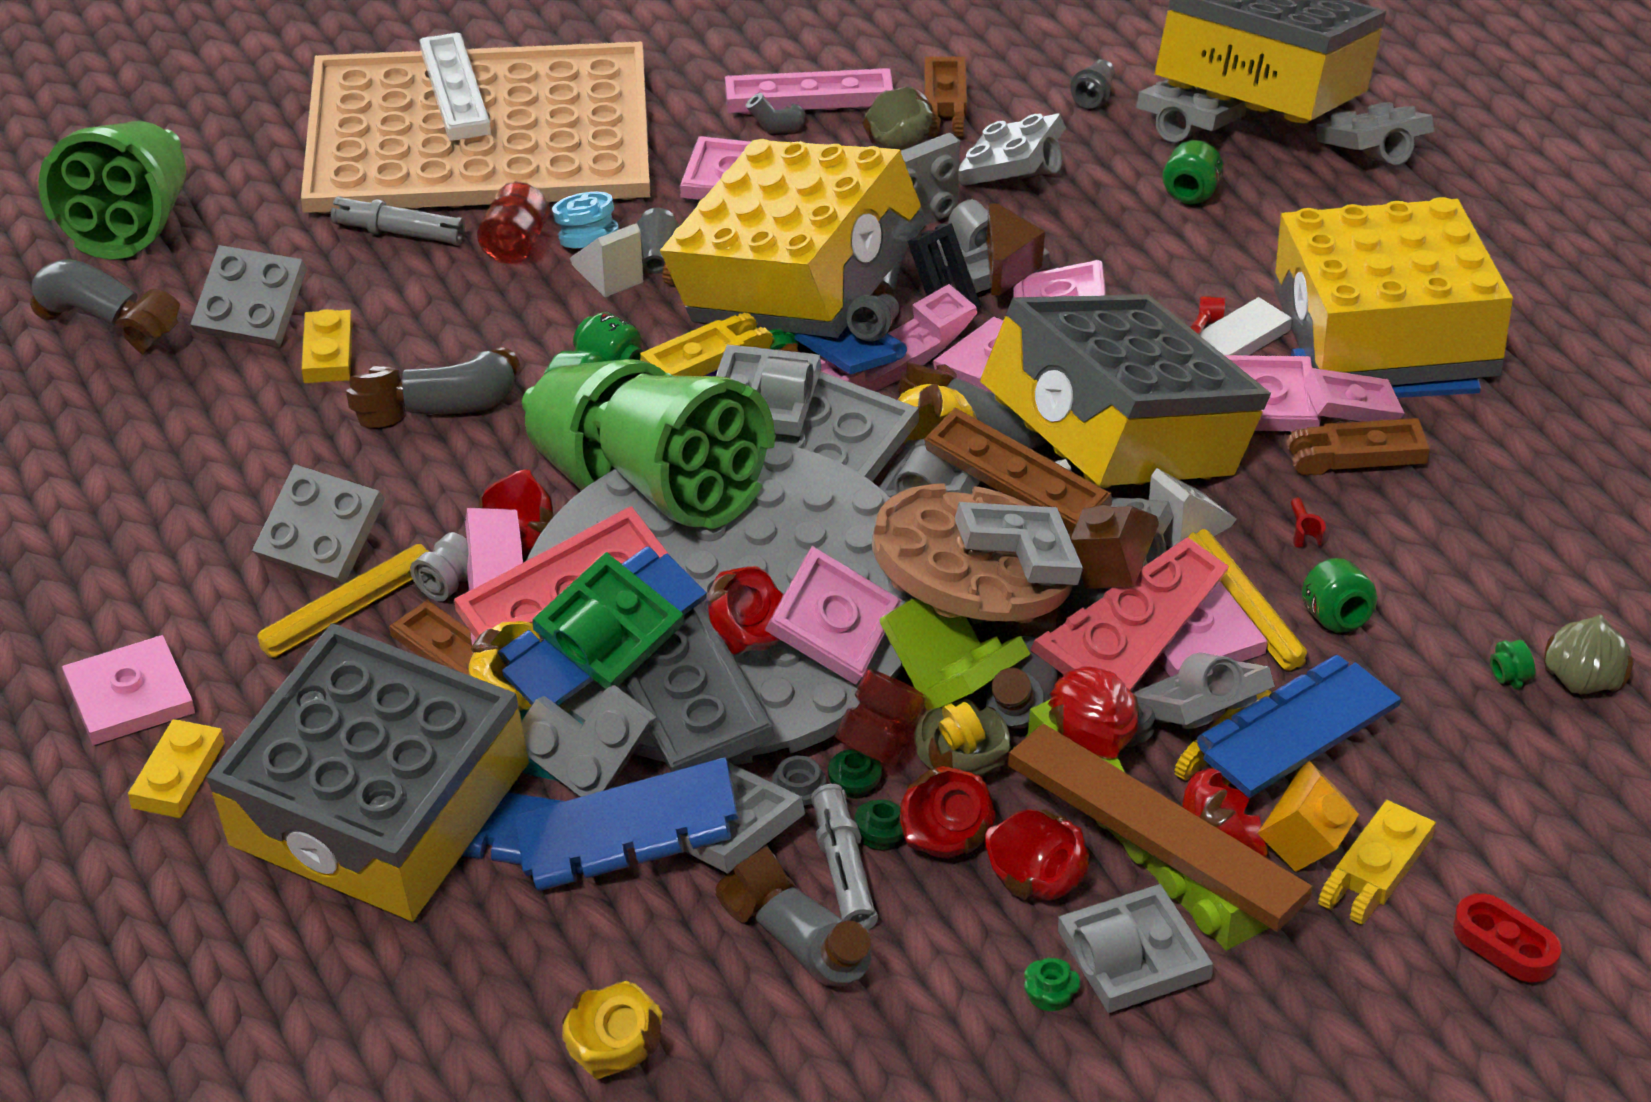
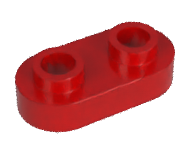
[1453,893,1562,982]

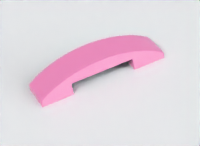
[820,284,977,391]

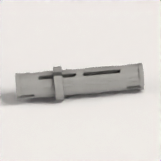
[331,196,465,246]
[811,784,878,930]

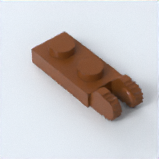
[924,56,967,137]
[1286,418,1430,476]

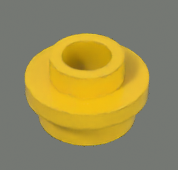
[938,702,986,754]

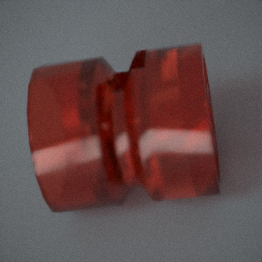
[477,182,550,264]
[834,668,929,766]

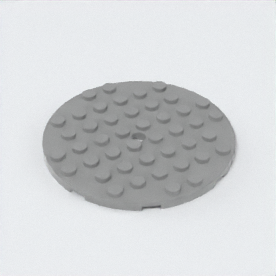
[527,443,913,765]

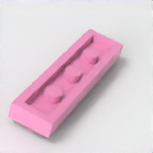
[725,68,893,115]

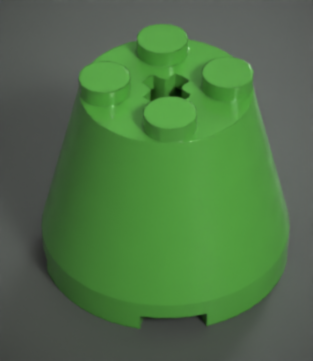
[38,121,186,259]
[522,359,673,491]
[595,374,775,529]

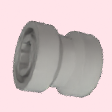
[410,533,469,602]

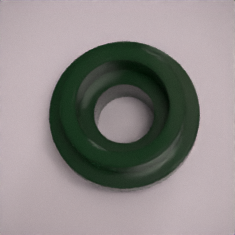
[828,749,882,799]
[854,799,904,850]

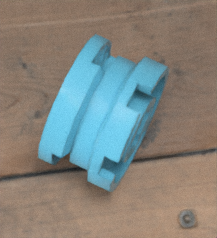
[552,191,619,248]

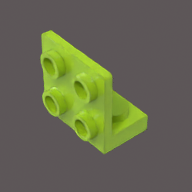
[880,597,1031,711]

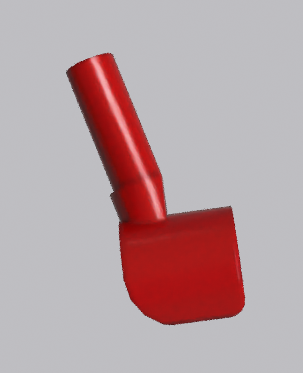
[1190,296,1225,334]
[1290,497,1326,547]

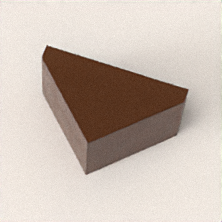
[986,203,1045,295]

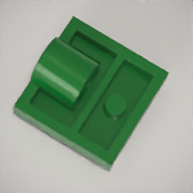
[533,552,684,689]

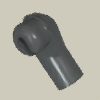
[746,93,806,134]

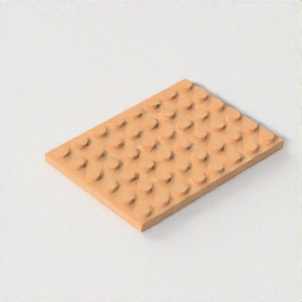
[301,42,650,214]

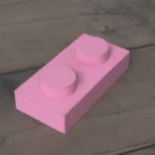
[1302,368,1405,422]

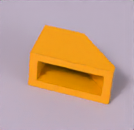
[1257,761,1359,872]

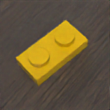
[302,309,353,383]
[128,719,225,818]

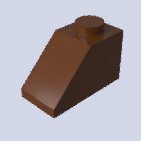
[1070,505,1159,589]

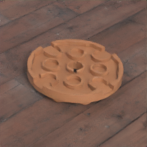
[872,483,1073,623]

